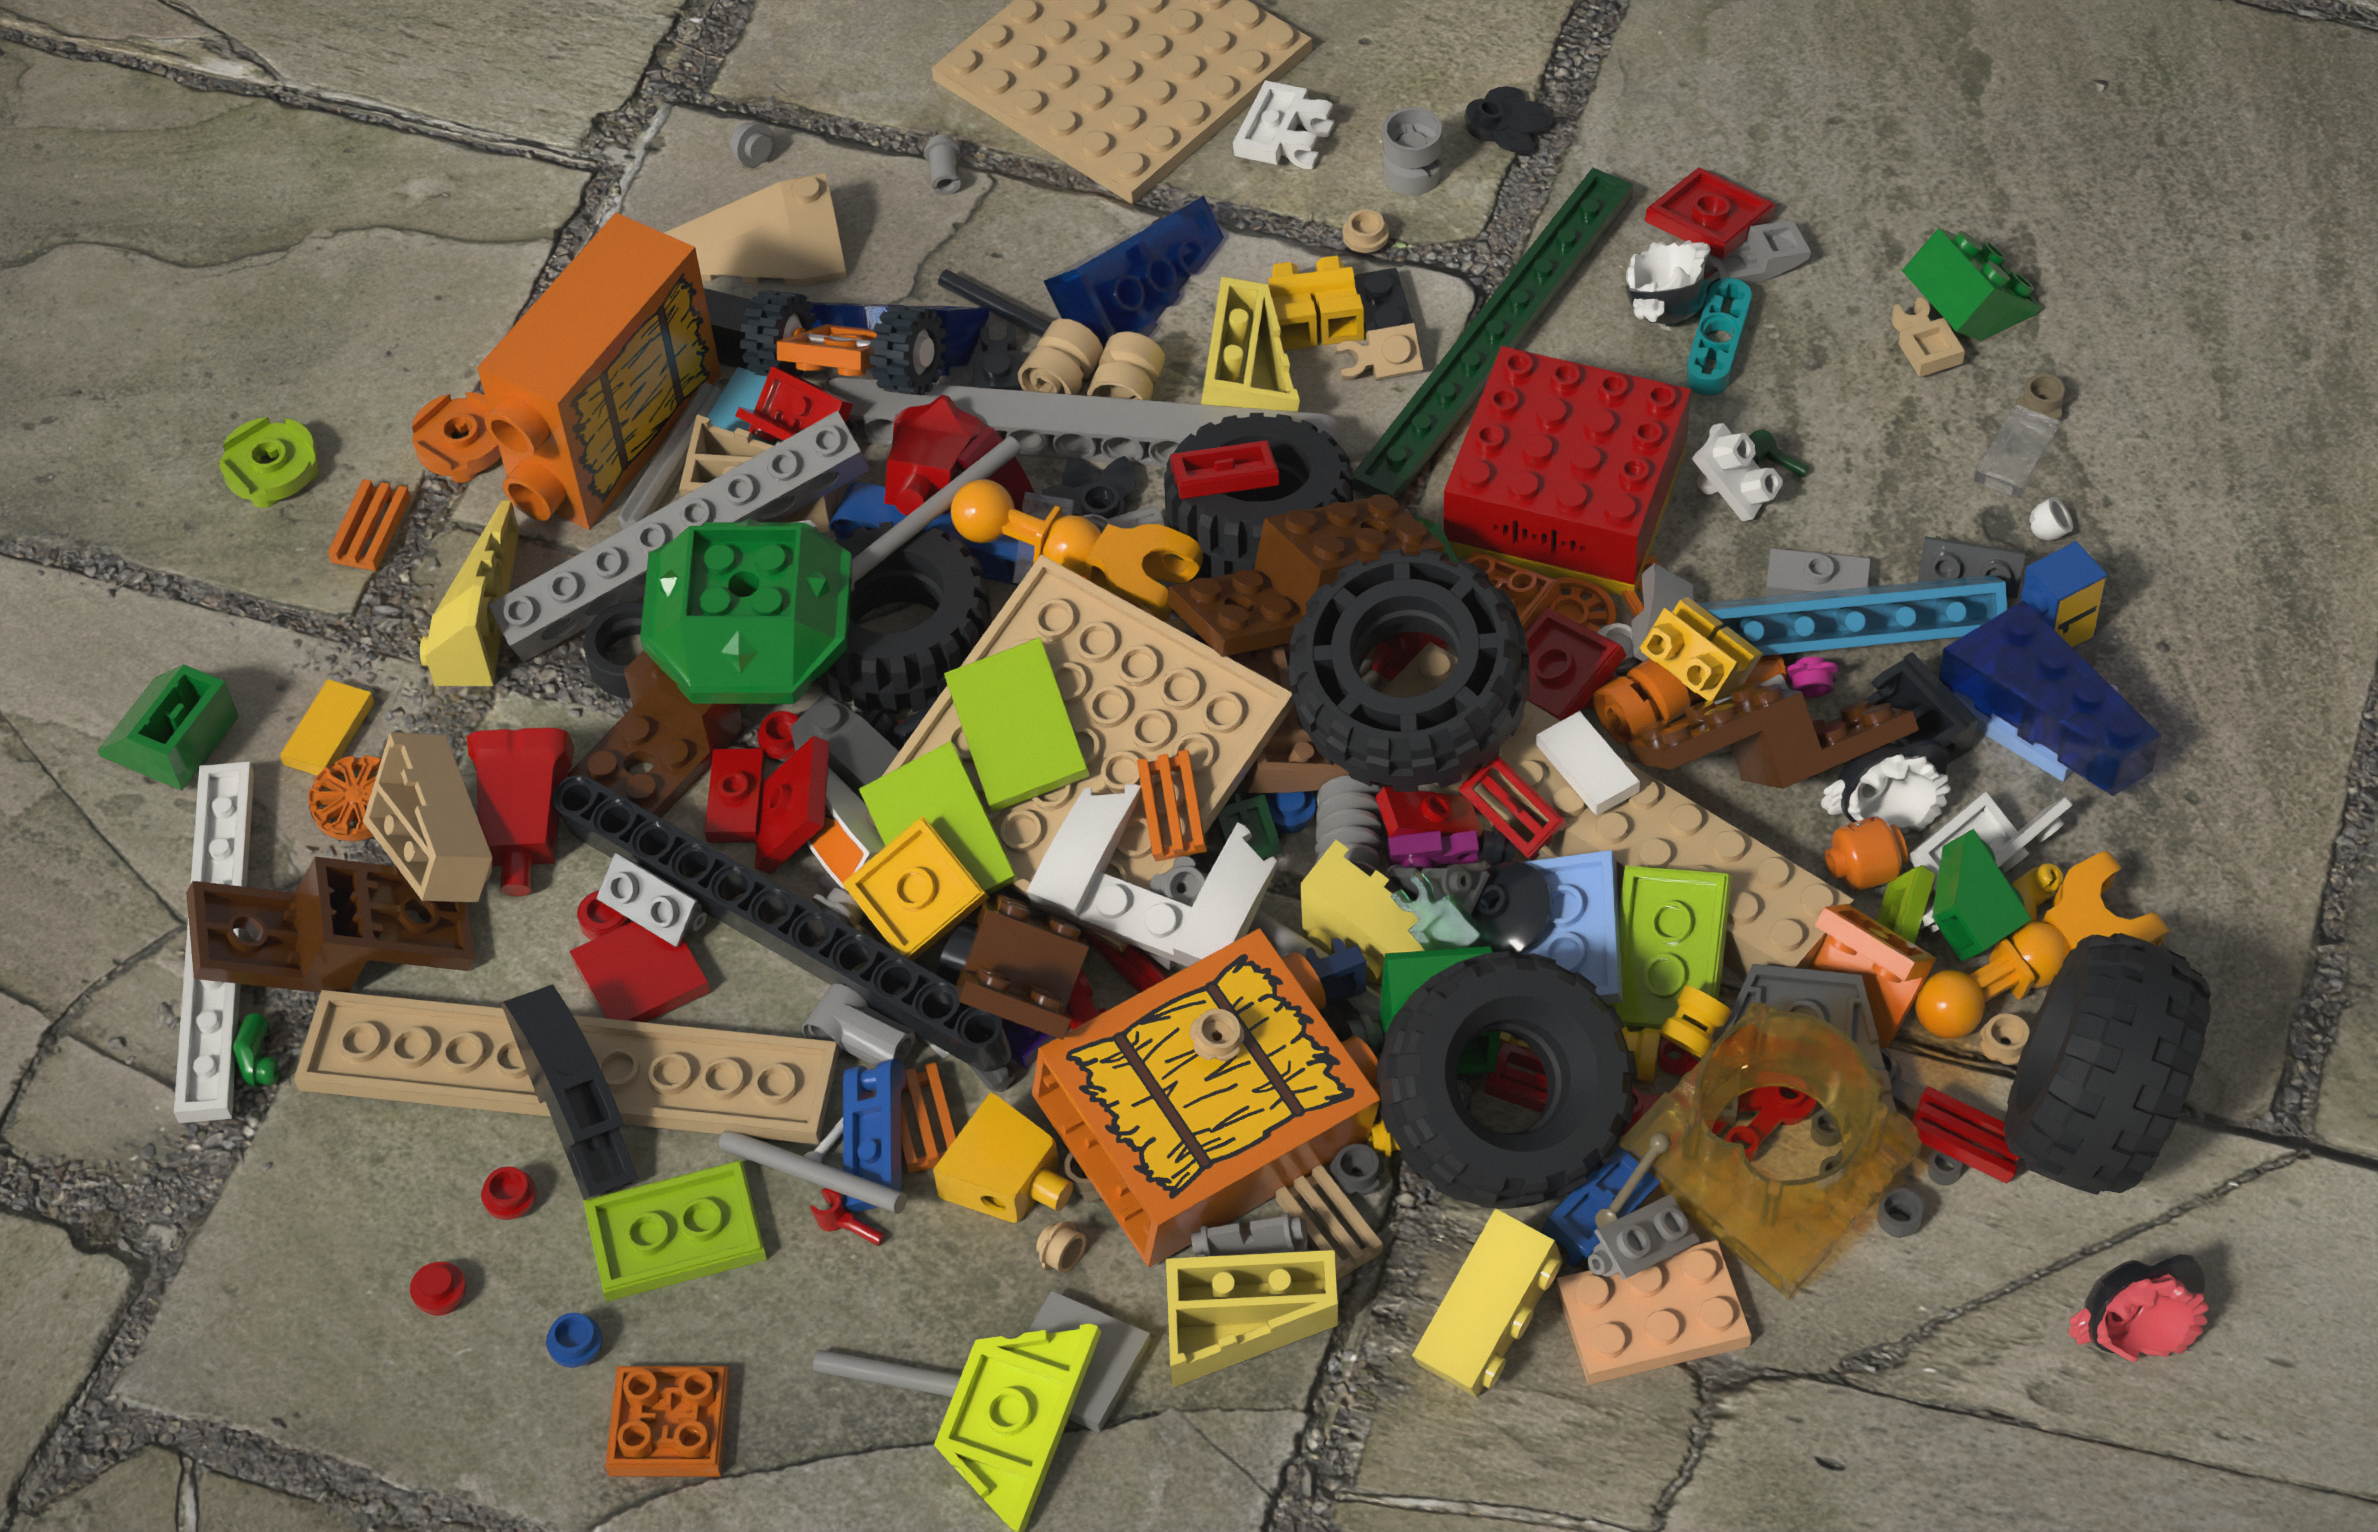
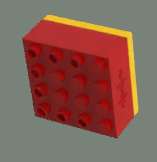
[1443,346,1691,596]

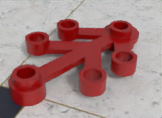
[1622,1035,1817,1168]

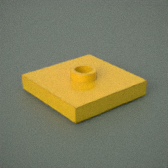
[842,816,989,962]

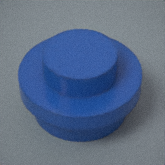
[1266,791,1316,833]
[546,1313,603,1368]

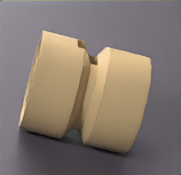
[1018,319,1103,395]
[1087,332,1165,401]

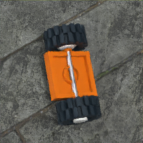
[740,290,946,396]

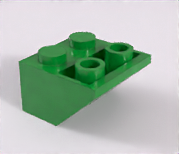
[1901,228,2043,341]
[97,664,239,791]
[1378,946,1500,1074]

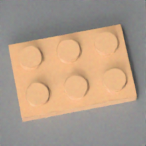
[1556,1240,1751,1385]

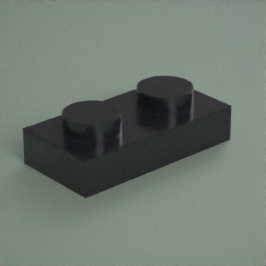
[1354,268,1413,342]

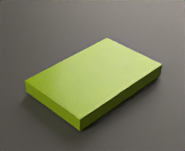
[944,637,1090,813]
[859,741,1019,895]
[1608,866,1733,1035]
[583,1160,767,1302]

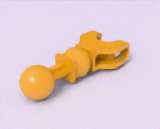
[951,479,1204,623]
[1915,851,2170,1039]

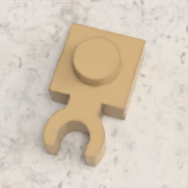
[1892,297,1965,377]
[1335,323,1423,381]

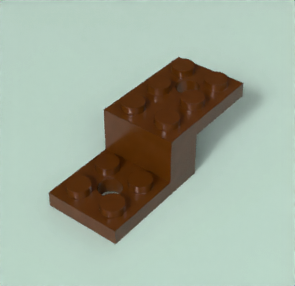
[1166,495,1445,657]
[568,594,752,818]
[1625,681,1919,789]
[186,856,475,993]
[956,893,1089,1040]

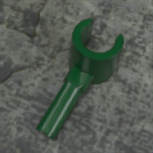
[1748,430,1809,478]

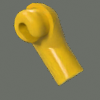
[2012,863,2064,923]

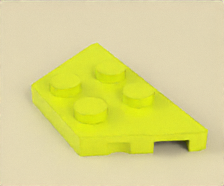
[934,1324,1102,1532]

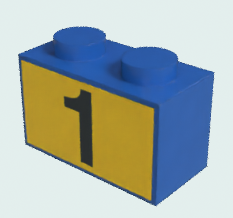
[2015,541,2108,661]

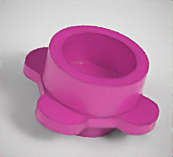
[1785,657,1838,698]

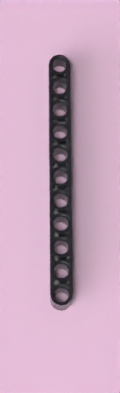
[553,775,1014,1072]

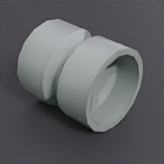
[1382,107,1442,196]

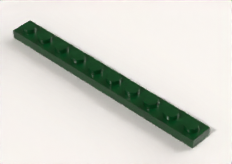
[1353,167,1633,501]

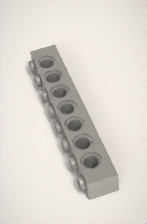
[488,411,870,662]

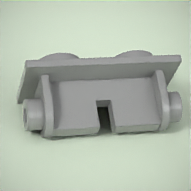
[596,852,706,947]
[1588,1193,1700,1280]
[1191,1213,1308,1257]

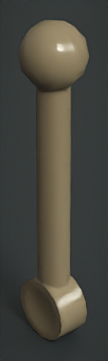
[1595,1132,1671,1229]

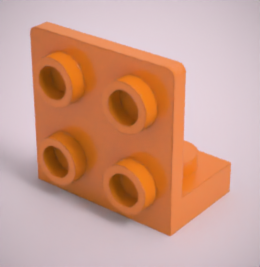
[1809,904,1937,1049]

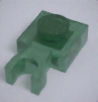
[1390,872,1487,951]

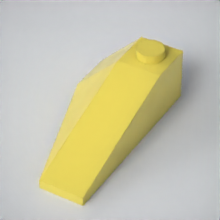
[420,500,520,686]

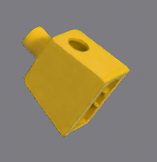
[933,1092,1074,1223]

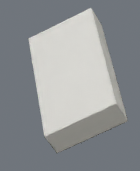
[1536,711,1640,816]

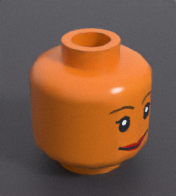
[1825,816,1908,892]

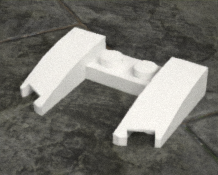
[1027,784,1278,967]

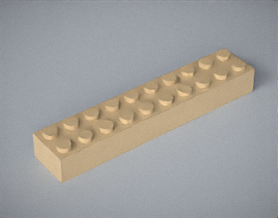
[1381,642,1854,978]

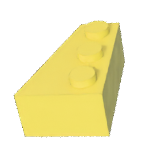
[1201,277,1300,412]
[1301,840,1470,985]
[1412,1208,1564,1398]
[1166,1250,1338,1388]

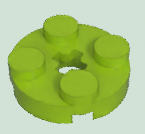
[219,417,319,508]

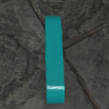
[1686,278,1752,396]

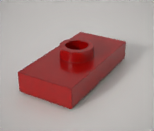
[704,748,766,842]
[1375,786,1482,844]

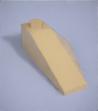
[664,173,847,286]

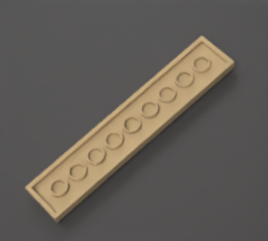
[294,990,839,1144]

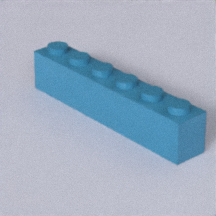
[1697,575,2009,656]

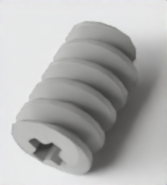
[1314,776,1381,877]

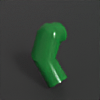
[233,1013,279,1088]

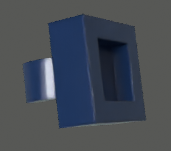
[1306,938,1366,1006]

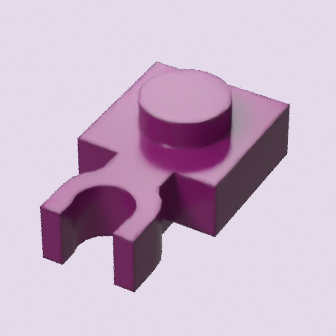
[1387,831,1479,871]

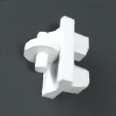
[1692,423,1783,522]

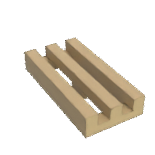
[1275,1164,1383,1280]

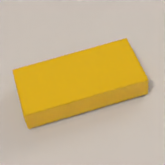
[280,679,375,776]

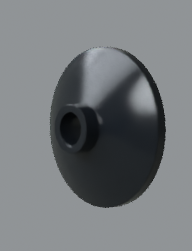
[1455,861,1553,954]

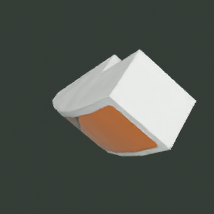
[807,767,885,894]

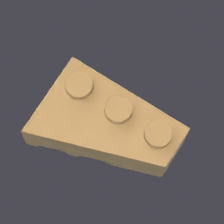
[679,414,839,535]
[363,732,493,902]

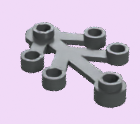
[1810,1047,1963,1238]

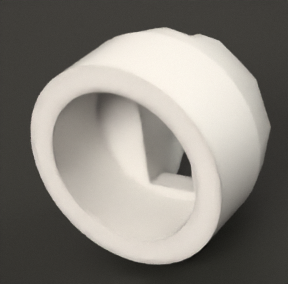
[2029,497,2073,541]

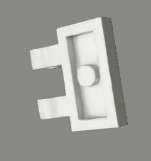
[1233,80,1335,169]

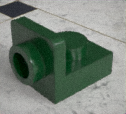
[1212,791,1284,861]

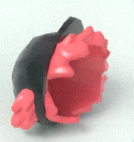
[2068,1254,2209,1362]

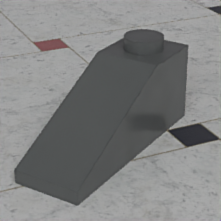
[790,694,899,803]

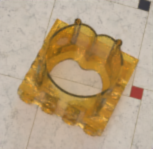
[1621,1002,1922,1300]

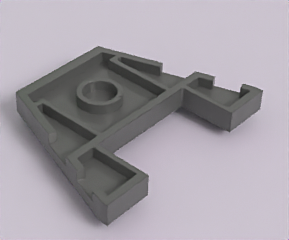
[1686,964,1903,1141]

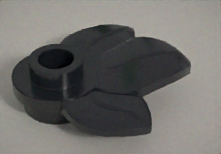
[1464,86,1554,154]
[1042,456,1137,519]

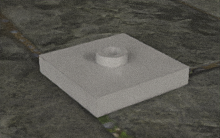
[1027,1291,1151,1433]

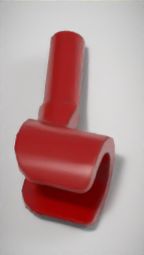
[810,1188,885,1246]

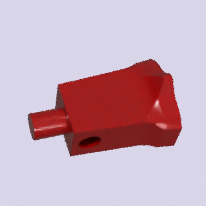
[884,395,987,516]
[466,727,575,897]

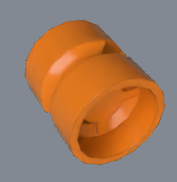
[1593,658,1691,747]

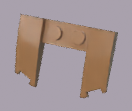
[1227,643,1376,793]

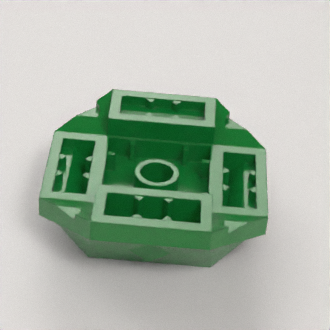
[640,518,853,704]

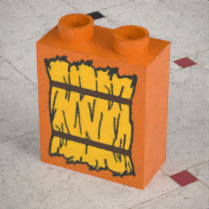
[477,212,721,530]
[1032,928,1381,1268]

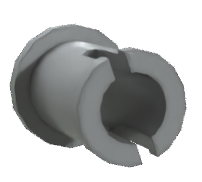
[924,134,961,195]

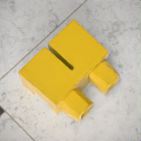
[1268,255,1364,351]
[1639,597,1763,702]

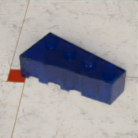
[1939,600,2161,796]

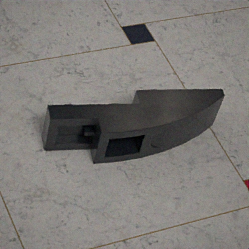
[501,984,639,1200]

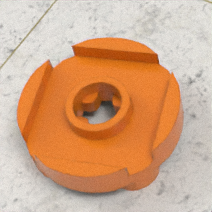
[412,392,501,483]

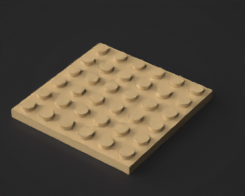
[931,0,1312,205]
[882,555,1294,953]

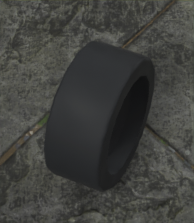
[583,602,644,698]

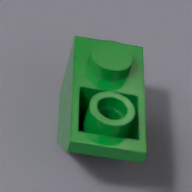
[1932,828,2032,962]

